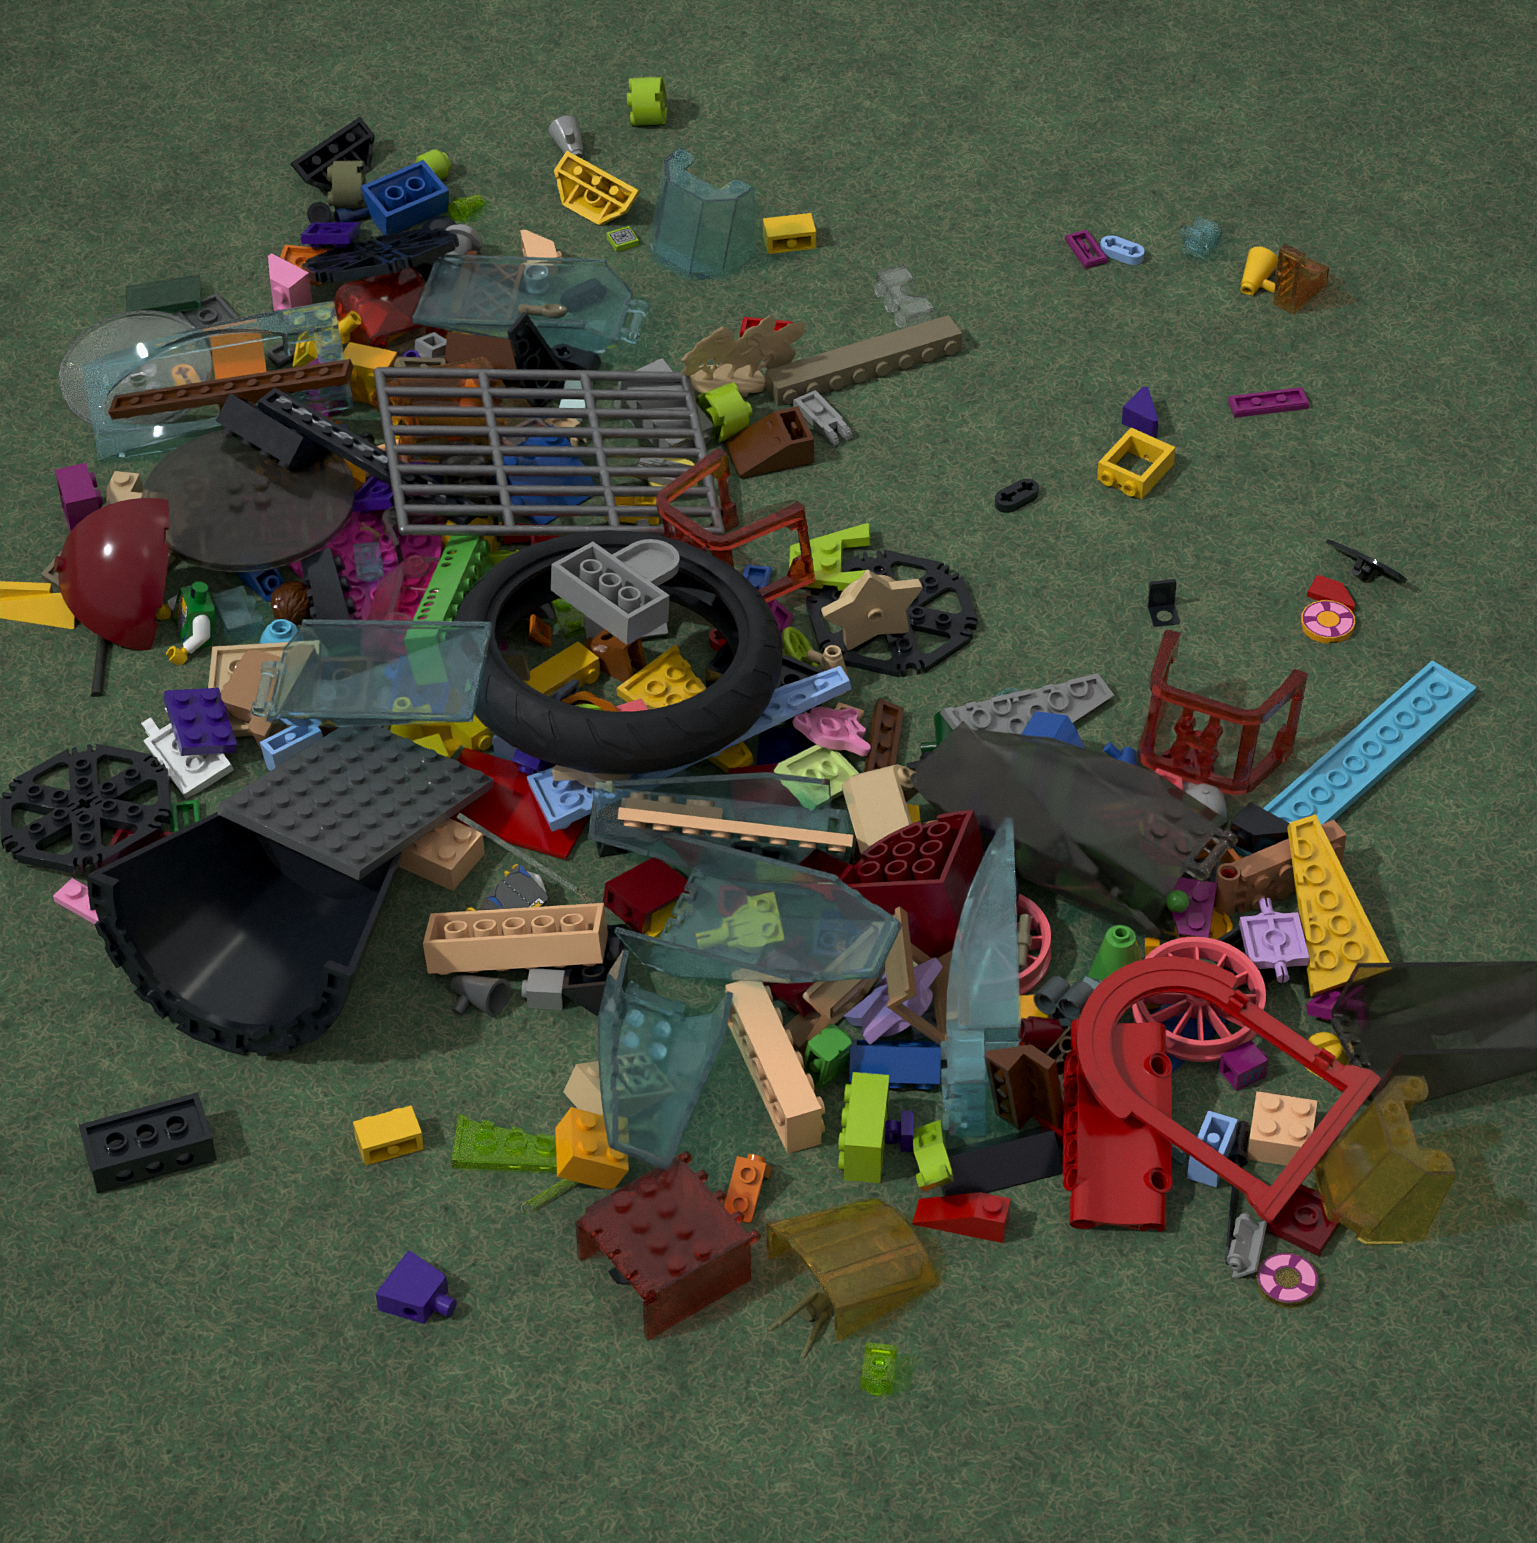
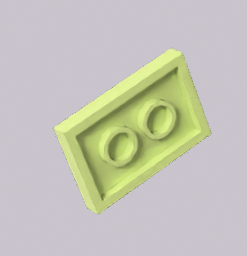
[774,744,859,811]

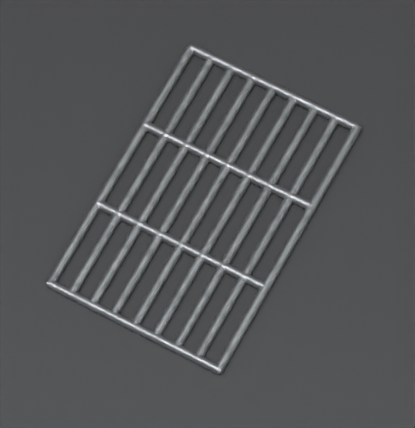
[374,367,725,537]

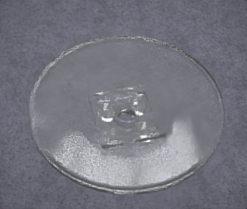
[59,310,212,433]

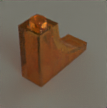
[1273,244,1329,315]

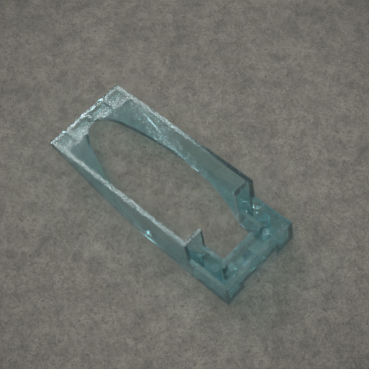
[82,301,354,462]
[941,817,1021,1140]

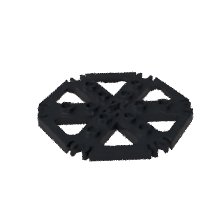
[301,228,459,283]
[806,550,978,678]
[0,744,173,874]

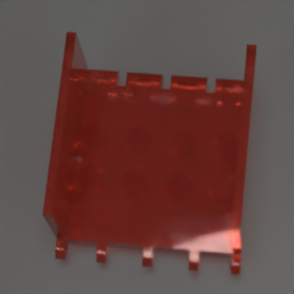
[575,1151,761,1341]

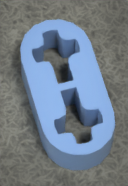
[1100,235,1145,265]

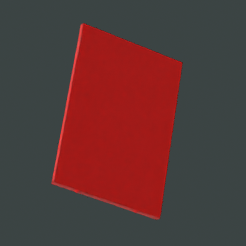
[450,748,591,860]

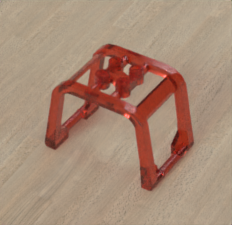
[656,449,816,603]
[1137,630,1308,795]

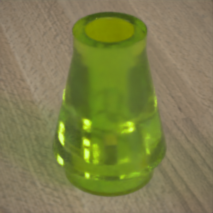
[448,194,484,221]

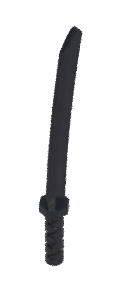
[1225,1121,1249,1265]

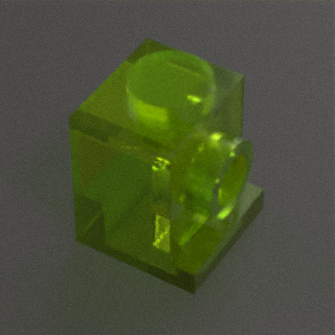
[860,1342,897,1396]

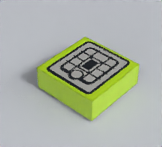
[607,226,639,252]

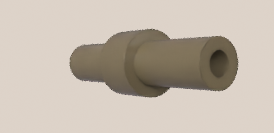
[1013,914,1032,970]

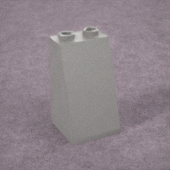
[614,358,714,448]

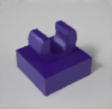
[885,1111,913,1152]

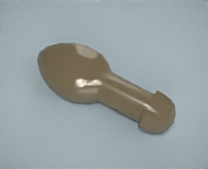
[518,303,568,319]

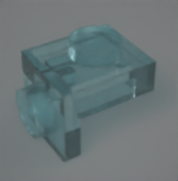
[353,542,384,582]

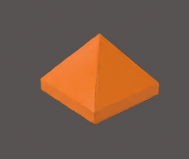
[528,614,552,647]

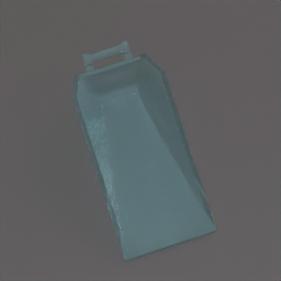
[412,254,650,355]
[250,619,493,727]

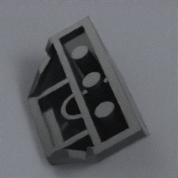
[290,117,375,192]

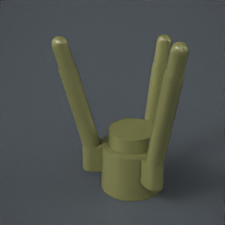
[767,1288,829,1358]

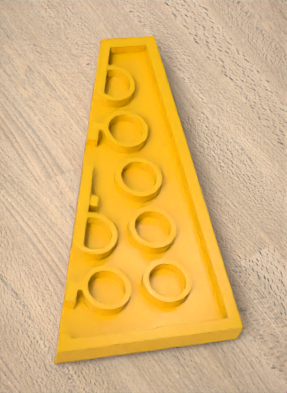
[617,644,753,773]
[1287,814,1391,997]

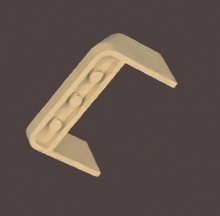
[842,764,931,853]

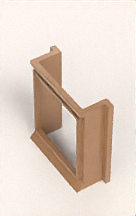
[875,906,973,1048]
[784,929,885,1055]

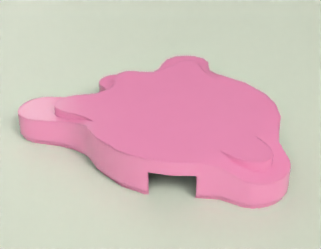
[792,707,871,756]

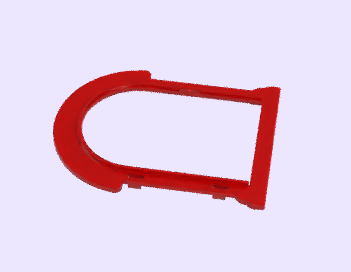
[1076,956,1381,1223]

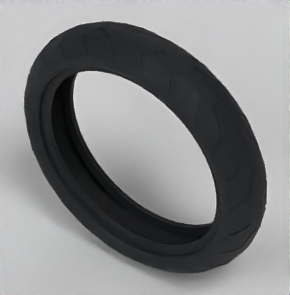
[450,530,782,774]

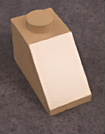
[520,230,562,276]

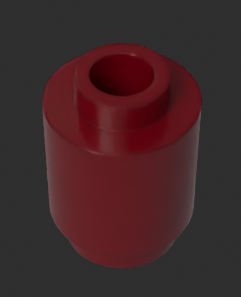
[1017,1016,1064,1049]

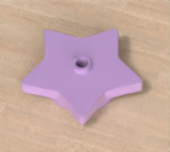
[844,957,943,1044]

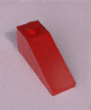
[912,1192,1011,1243]

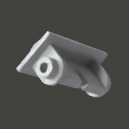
[1226,1213,1267,1278]

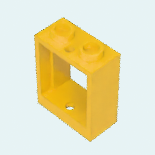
[1097,428,1176,500]

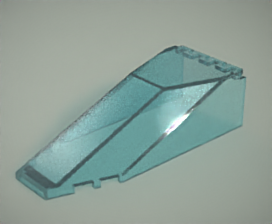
[614,831,902,983]

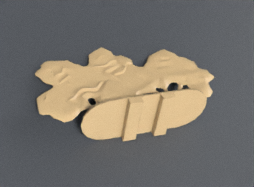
[681,315,806,397]

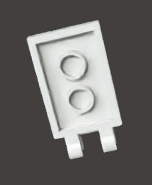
[141,708,234,799]

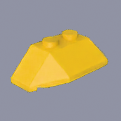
[554,151,640,225]

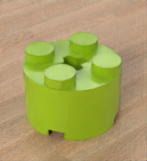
[627,77,667,126]
[696,382,753,443]

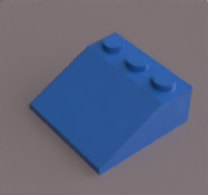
[489,424,597,525]

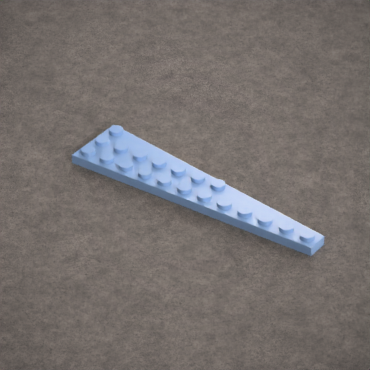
[527,666,851,832]

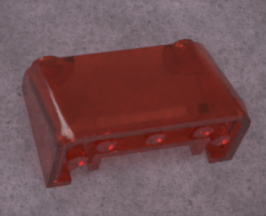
[332,267,448,350]

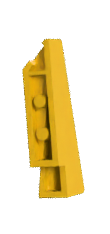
[0,581,77,629]

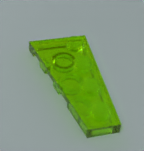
[451,1114,557,1172]

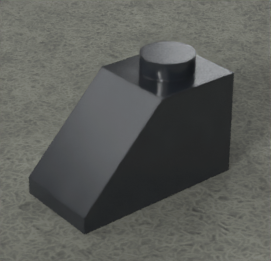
[1229,802,1290,854]

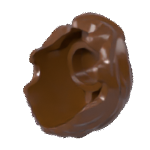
[270,581,312,625]

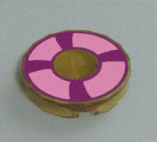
[1255,1252,1319,1309]

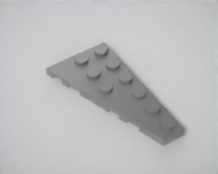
[940,673,1114,778]

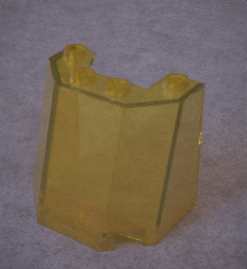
[1313,1076,1456,1244]

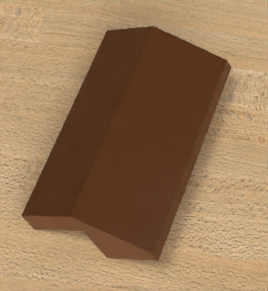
[984,1045,1064,1130]

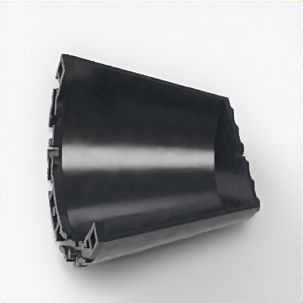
[87,812,402,1056]

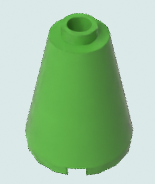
[1088,925,1142,981]

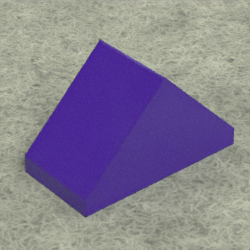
[1122,387,1159,438]

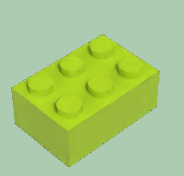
[838,1072,889,1183]

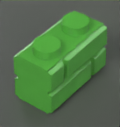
[803,1023,852,1089]

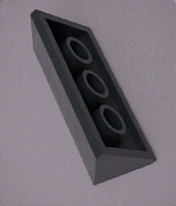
[940,1126,1063,1196]

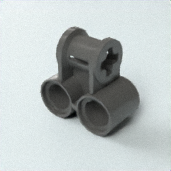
[1033,976,1094,1031]

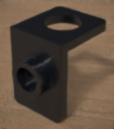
[1147,579,1180,627]

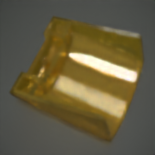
[766,1197,941,1342]

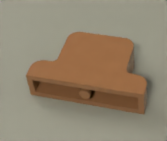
[221,643,322,747]

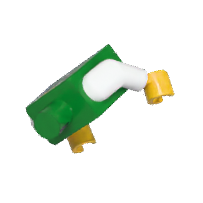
[156,582,215,665]

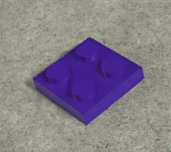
[301,222,361,248]

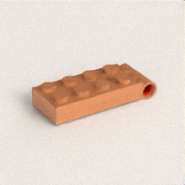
[1214,820,1347,916]

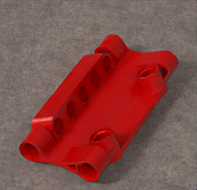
[1063,1019,1173,1232]

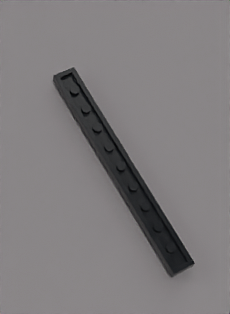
[258,388,478,525]

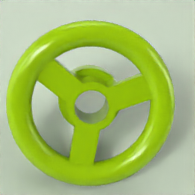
[782,627,818,668]

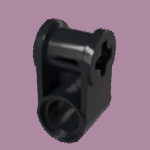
[552,344,601,371]

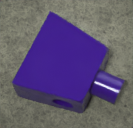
[376,1250,457,1324]

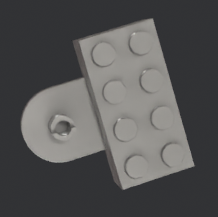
[551,539,679,645]

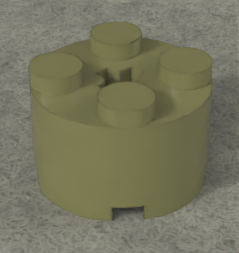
[327,161,366,210]

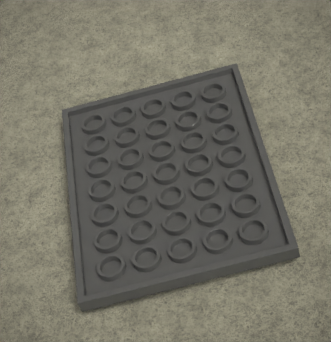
[217,717,494,880]

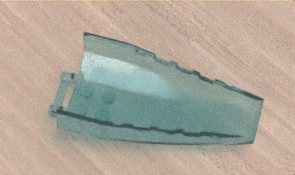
[588,772,851,894]
[598,949,733,1170]

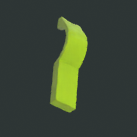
[913,1120,954,1192]

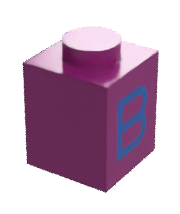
[1219,1040,1268,1091]

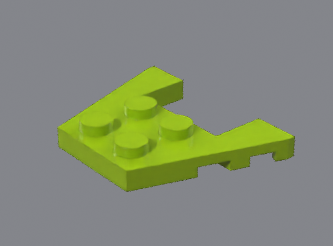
[789,523,871,591]

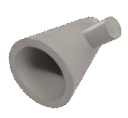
[548,115,584,159]

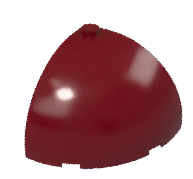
[54,498,169,651]
[833,810,985,958]

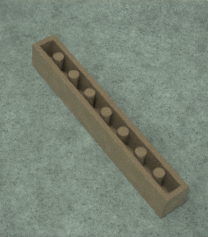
[765,315,962,406]

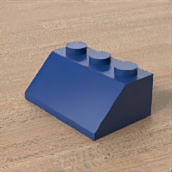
[361,160,449,235]
[849,1039,941,1089]

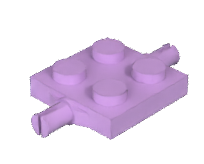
[1239,898,1309,983]

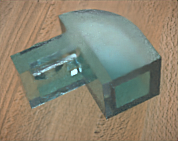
[1180,216,1223,261]

